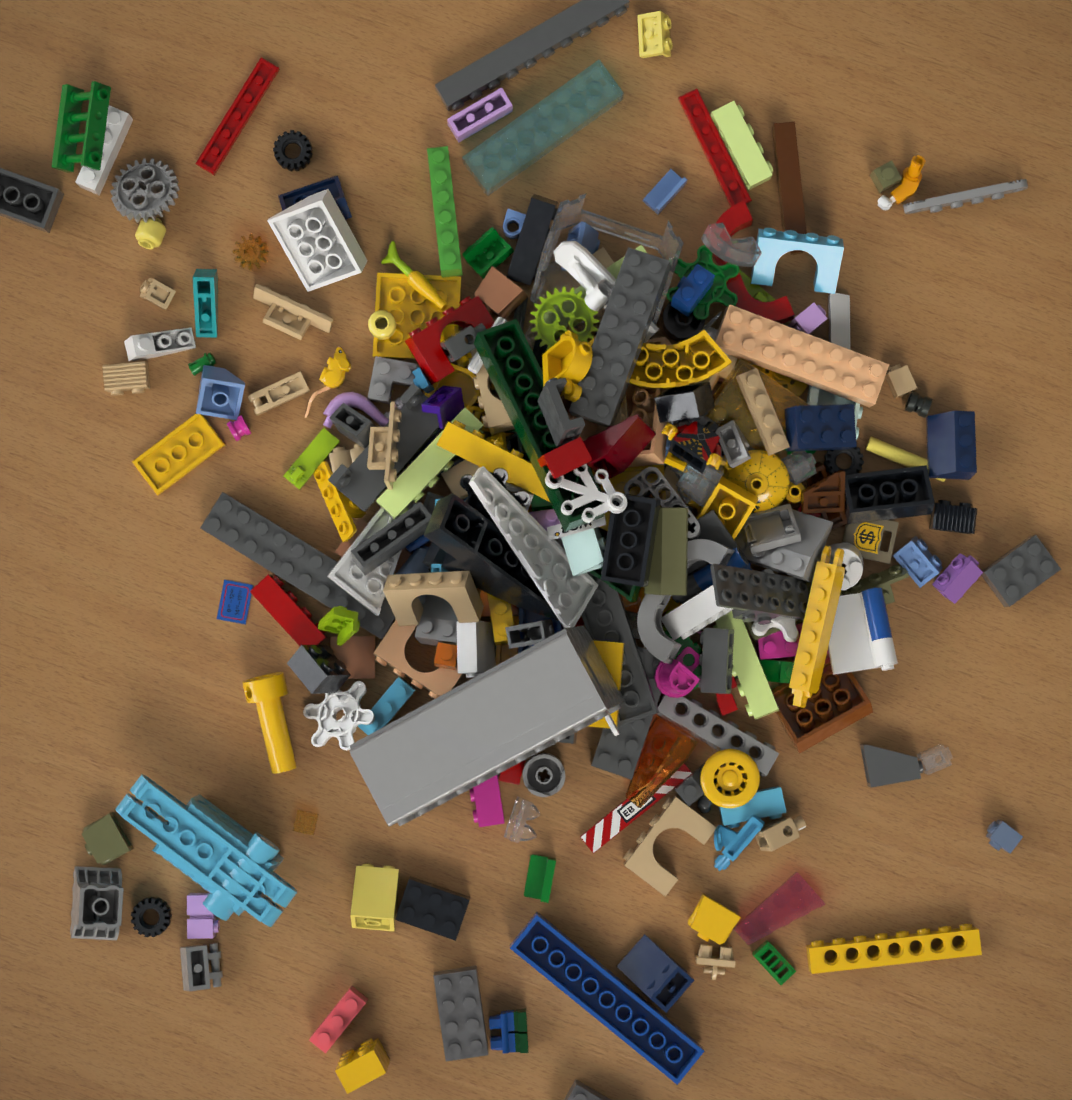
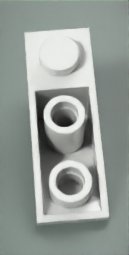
[124,327,196,362]

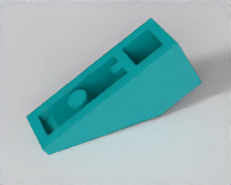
[193,269,218,338]

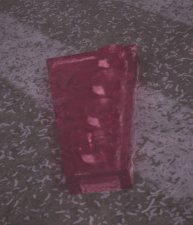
[733,871,826,945]

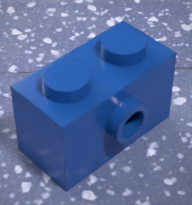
[671,264,715,317]

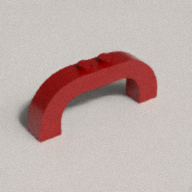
[711,201,795,324]

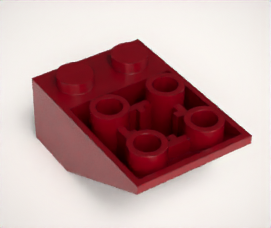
[583,414,656,479]

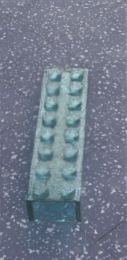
[462,60,624,196]

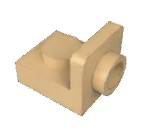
[140,278,176,310]

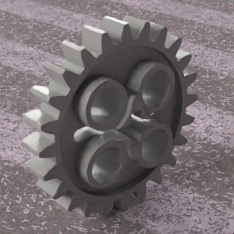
[110,158,180,223]

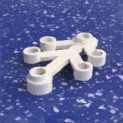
[545,464,627,523]

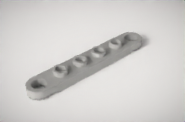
[903,179,1028,214]

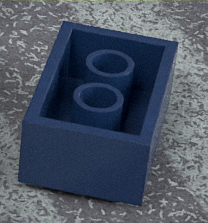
[784,404,857,451]

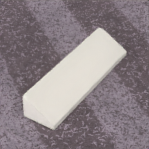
[828,293,851,350]

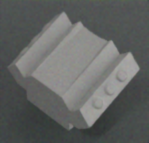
[70,866,123,940]

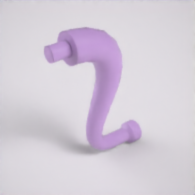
[323,392,389,428]

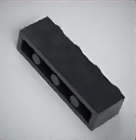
[506,194,560,285]

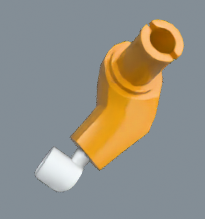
[878,155,926,211]

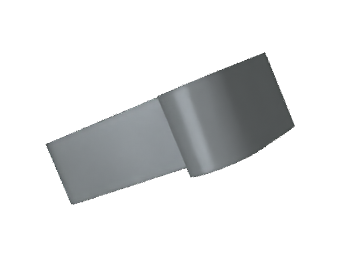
[624,467,701,540]

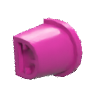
[654,647,700,698]

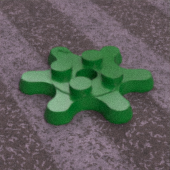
[666,245,740,320]

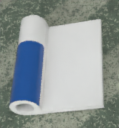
[828,588,898,675]

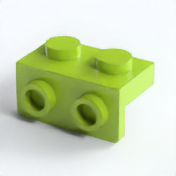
[318,606,360,646]

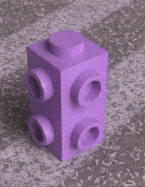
[932,553,983,604]

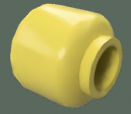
[135,217,166,249]
[368,310,396,339]

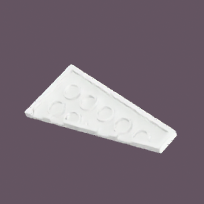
[327,501,419,616]

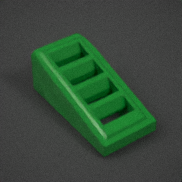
[752,940,796,986]

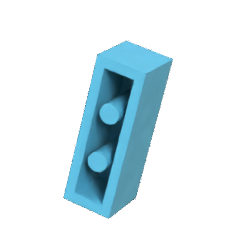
[358,676,416,735]
[718,786,786,828]

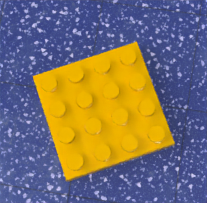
[373,273,462,362]

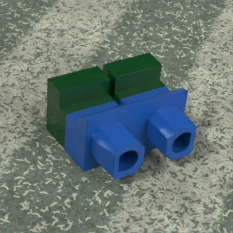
[489,1009,529,1054]

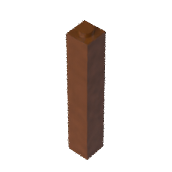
[772,121,807,255]

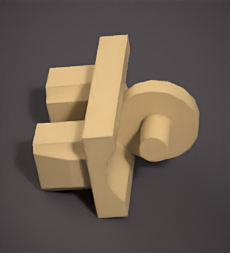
[695,944,735,980]

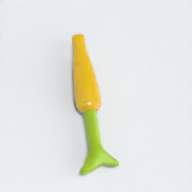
[381,241,448,310]

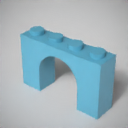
[751,228,844,294]

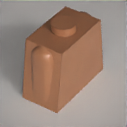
[474,266,528,319]

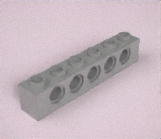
[657,695,779,777]

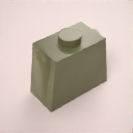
[82,812,134,865]

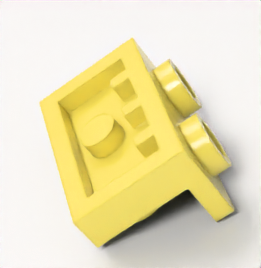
[637,11,673,58]

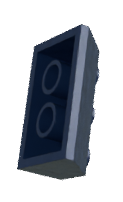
[278,175,352,220]
[926,410,977,480]

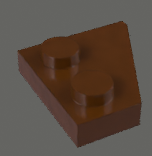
[801,470,845,514]

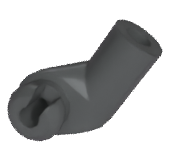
[698,787,722,814]

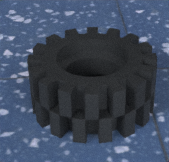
[273,130,313,171]
[824,447,864,475]
[131,897,172,937]

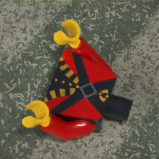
[661,421,723,474]

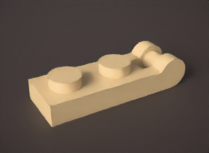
[248,371,310,416]

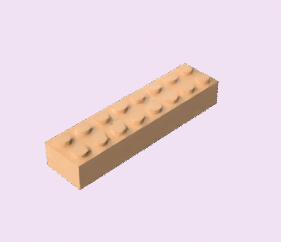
[714,304,889,408]

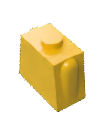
[688,893,741,945]

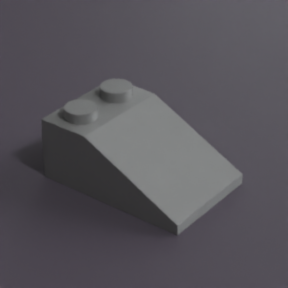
[415,595,458,646]

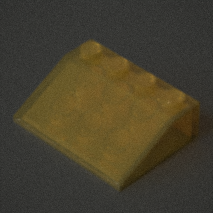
[705,358,809,457]

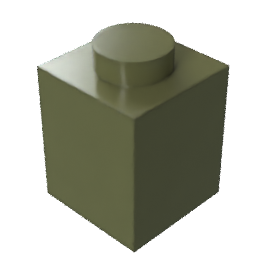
[870,160,902,193]

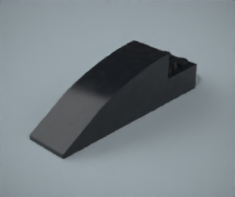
[424,493,559,621]

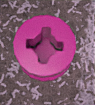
[227,415,252,441]

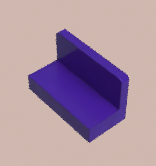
[421,385,464,429]

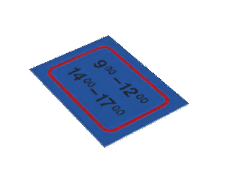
[217,580,253,625]

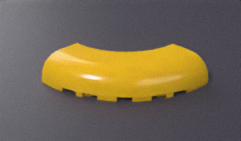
[588,330,732,388]

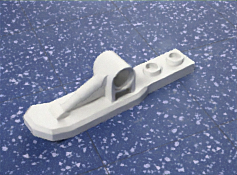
[553,241,659,343]

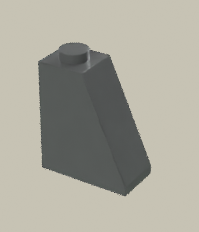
[860,744,923,788]

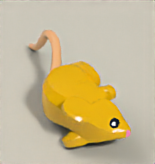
[305,346,351,418]

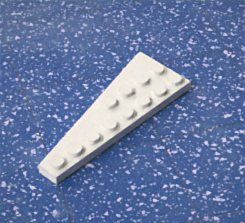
[469,466,598,628]

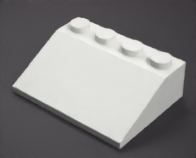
[267,189,368,292]

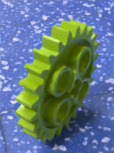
[529,286,599,351]

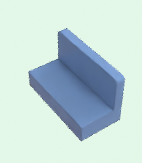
[643,169,688,215]

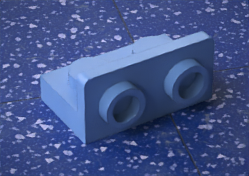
[893,536,943,588]

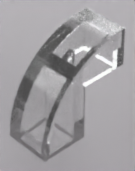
[701,223,762,267]

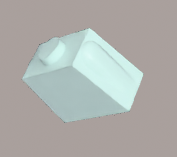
[561,528,606,576]

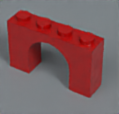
[405,296,494,385]

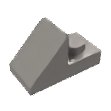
[716,420,751,468]

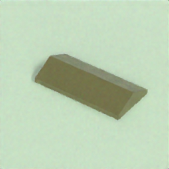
[644,507,688,595]

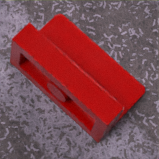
[537,437,592,479]

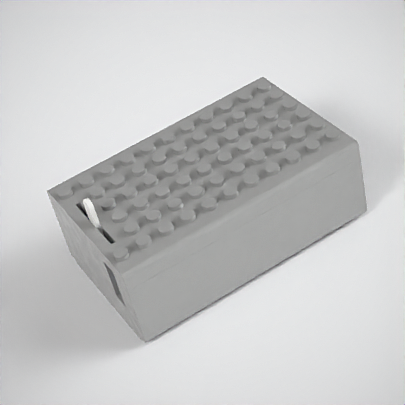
[349,626,625,827]

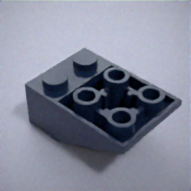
[617,934,694,1012]

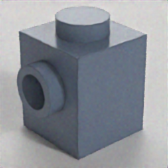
[986,819,1023,854]

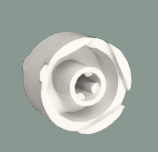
[829,542,864,590]

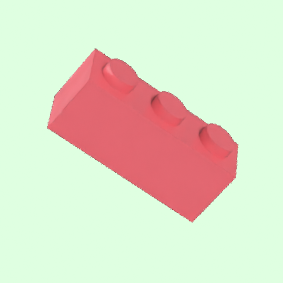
[309,986,368,1054]

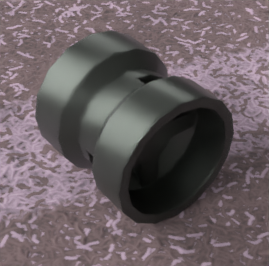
[905,391,933,418]

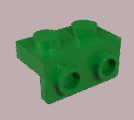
[462,227,514,279]

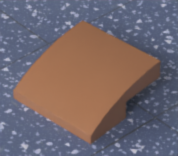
[329,636,375,679]

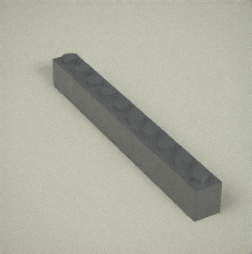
[435,0,630,111]

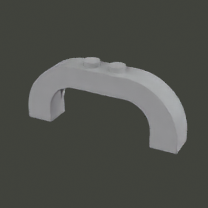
[637,539,734,664]

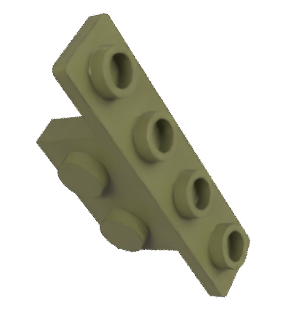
[840,564,909,605]

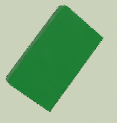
[524,854,556,903]

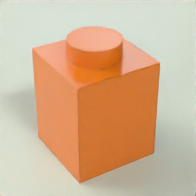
[434,642,457,670]

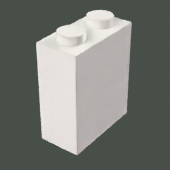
[457,621,496,678]

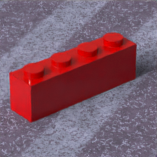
[250,574,327,646]

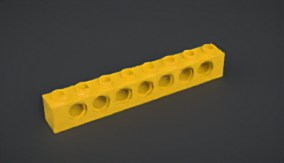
[806,924,982,974]

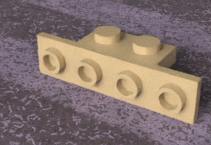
[253,284,333,340]
[367,402,402,490]

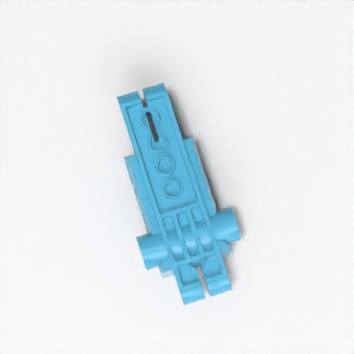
[115,774,298,927]

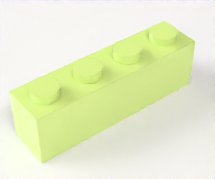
[710,101,773,191]

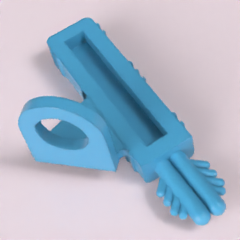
[714,814,765,871]

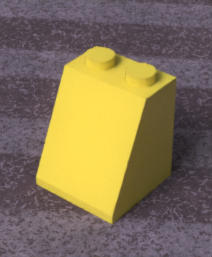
[350,864,399,931]

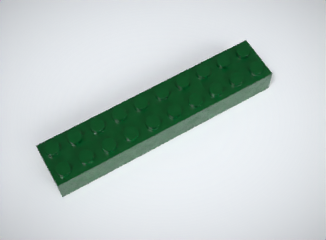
[474,319,606,532]

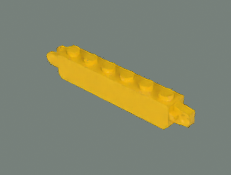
[789,546,845,708]

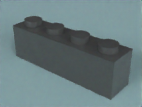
[351,502,432,576]

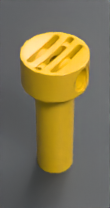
[242,672,297,774]

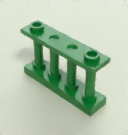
[51,81,111,173]

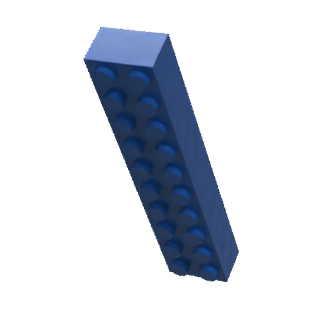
[510,912,704,1085]

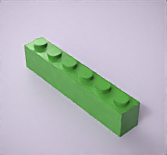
[427,146,463,278]

